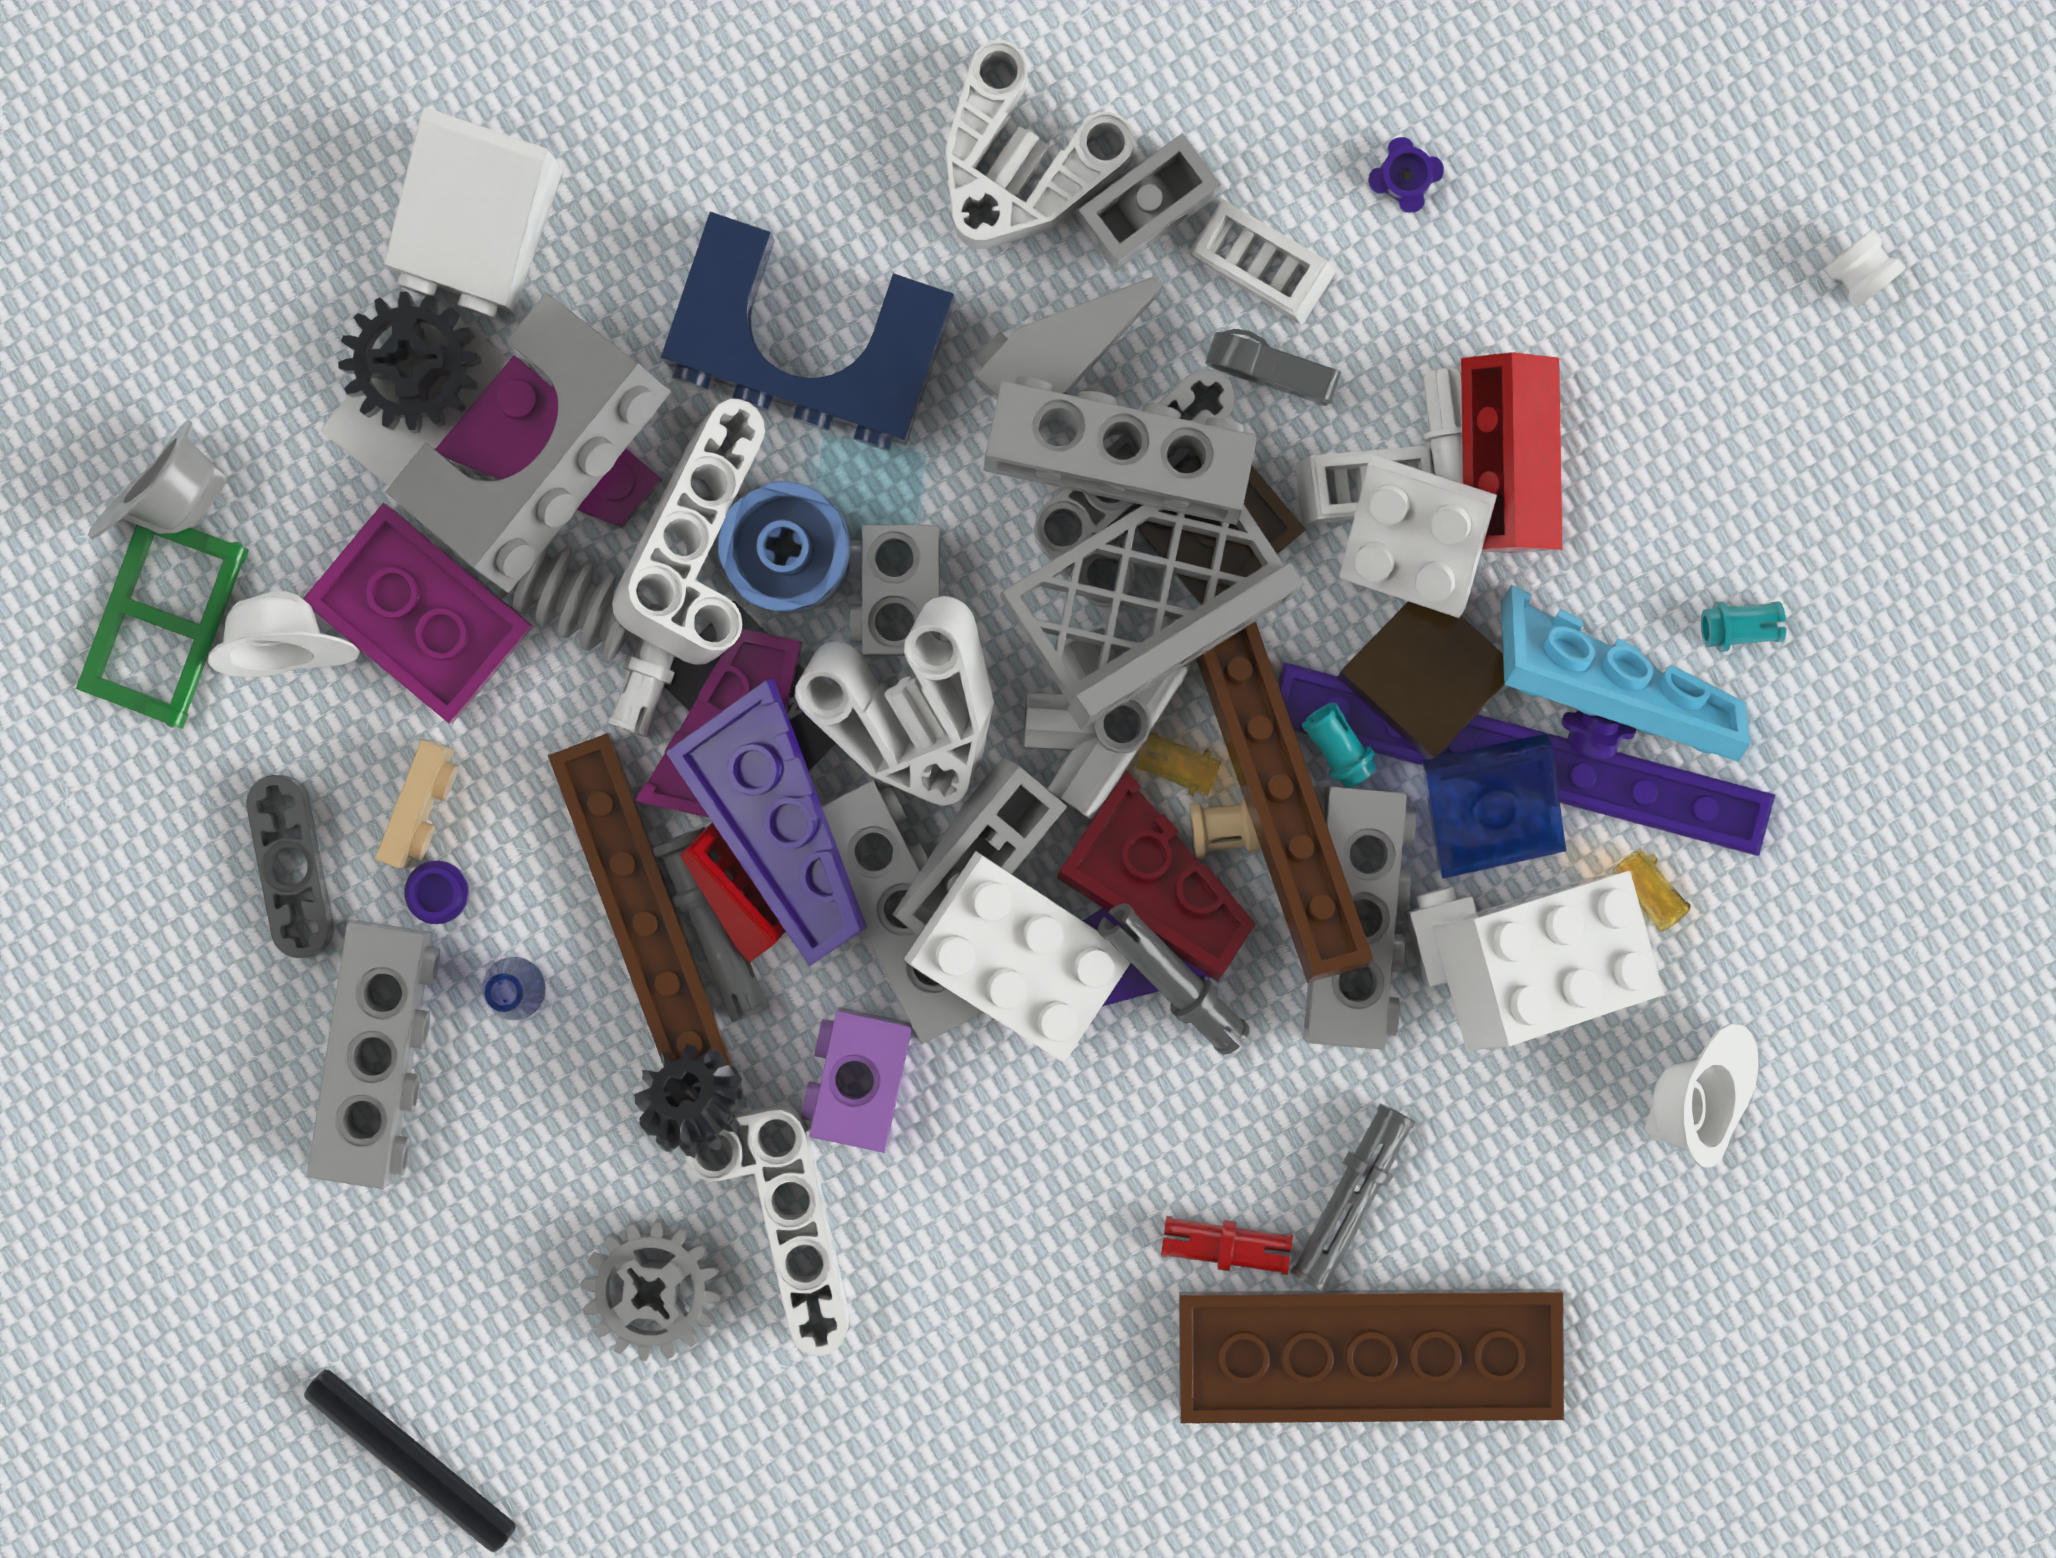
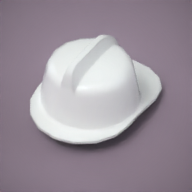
[208,591,359,677]
[1645,1024,1759,1167]

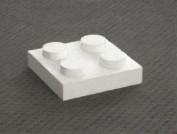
[1339,455,1497,618]

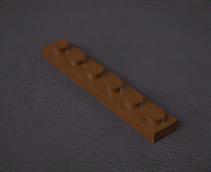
[1196,621,1374,983]
[548,733,743,1103]

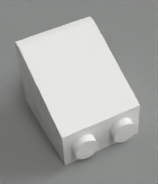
[384,107,563,318]

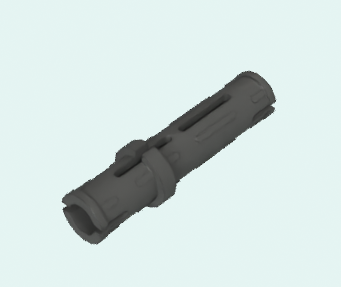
[1098,903,1249,1055]
[1291,1103,1416,1291]

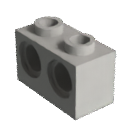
[849,525,940,656]

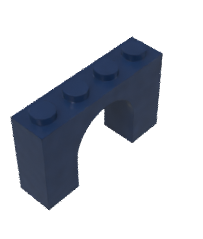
[661,211,955,451]

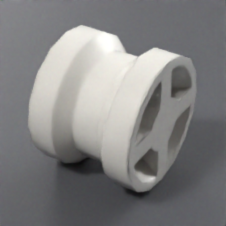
[1823,228,1906,308]

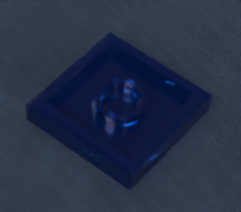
[1421,733,1567,879]

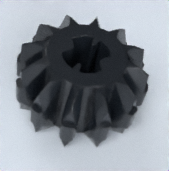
[634,1043,747,1158]

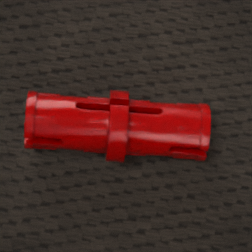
[1161,1216,1293,1275]

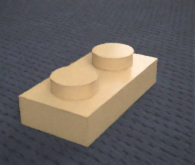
[375,739,458,869]

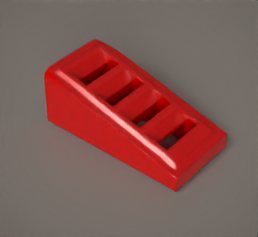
[680,822,786,963]

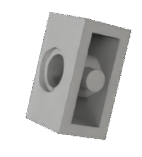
[1077,133,1221,272]

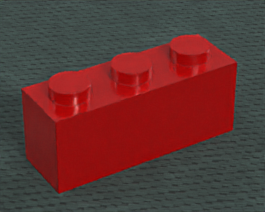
[1461,352,1562,553]

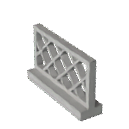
[1000,504,1304,730]

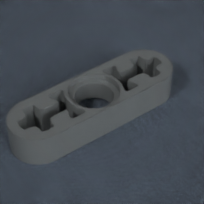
[246,775,334,958]

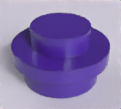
[404,861,469,924]

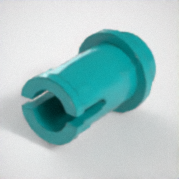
[1701,601,1787,652]
[1302,703,1377,788]

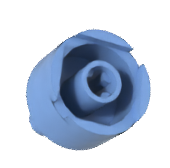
[718,481,853,613]

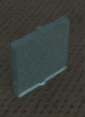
[815,437,927,564]

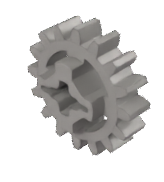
[581,1219,722,1361]

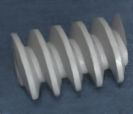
[497,544,639,664]

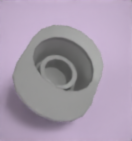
[88,420,226,539]

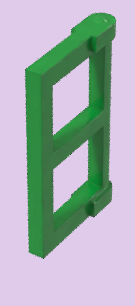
[76,524,250,729]

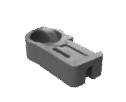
[1205,329,1341,406]

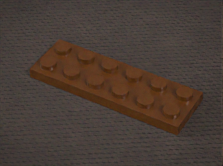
[1179,1289,1564,1423]

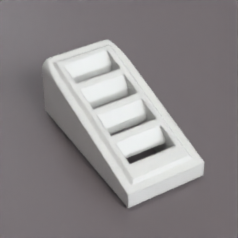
[1189,199,1335,325]
[1296,445,1434,525]

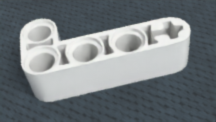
[612,399,765,665]
[685,1105,849,1356]

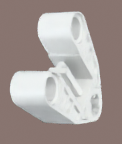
[945,40,1134,249]
[795,596,994,805]

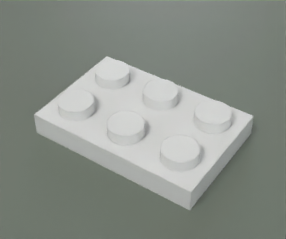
[904,851,1130,1063]

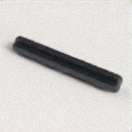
[304,1369,516,1553]

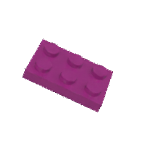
[303,502,534,724]

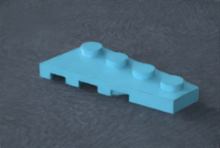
[1501,585,1750,762]

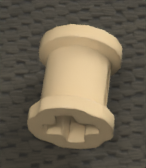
[1189,798,1259,859]

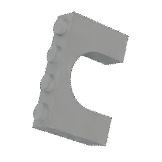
[385,292,671,593]

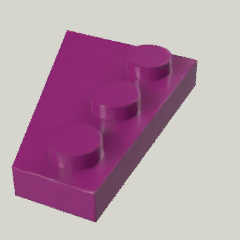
[435,355,663,528]
[635,628,803,818]

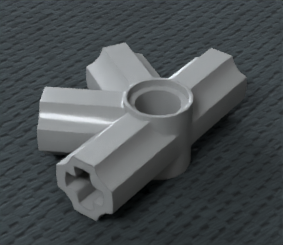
[1024,627,1197,821]

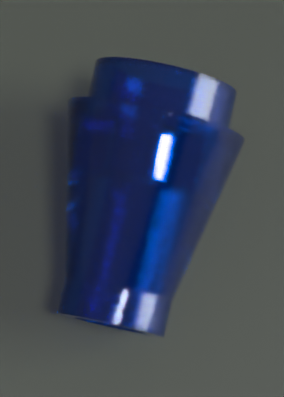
[482,957,546,1020]

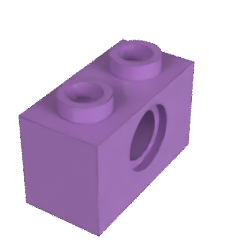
[801,1007,913,1153]

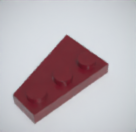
[1056,770,1255,982]

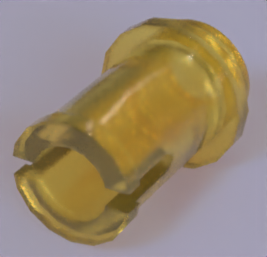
[1136,731,1222,798]
[1612,848,1691,932]

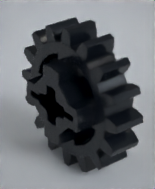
[338,291,481,433]

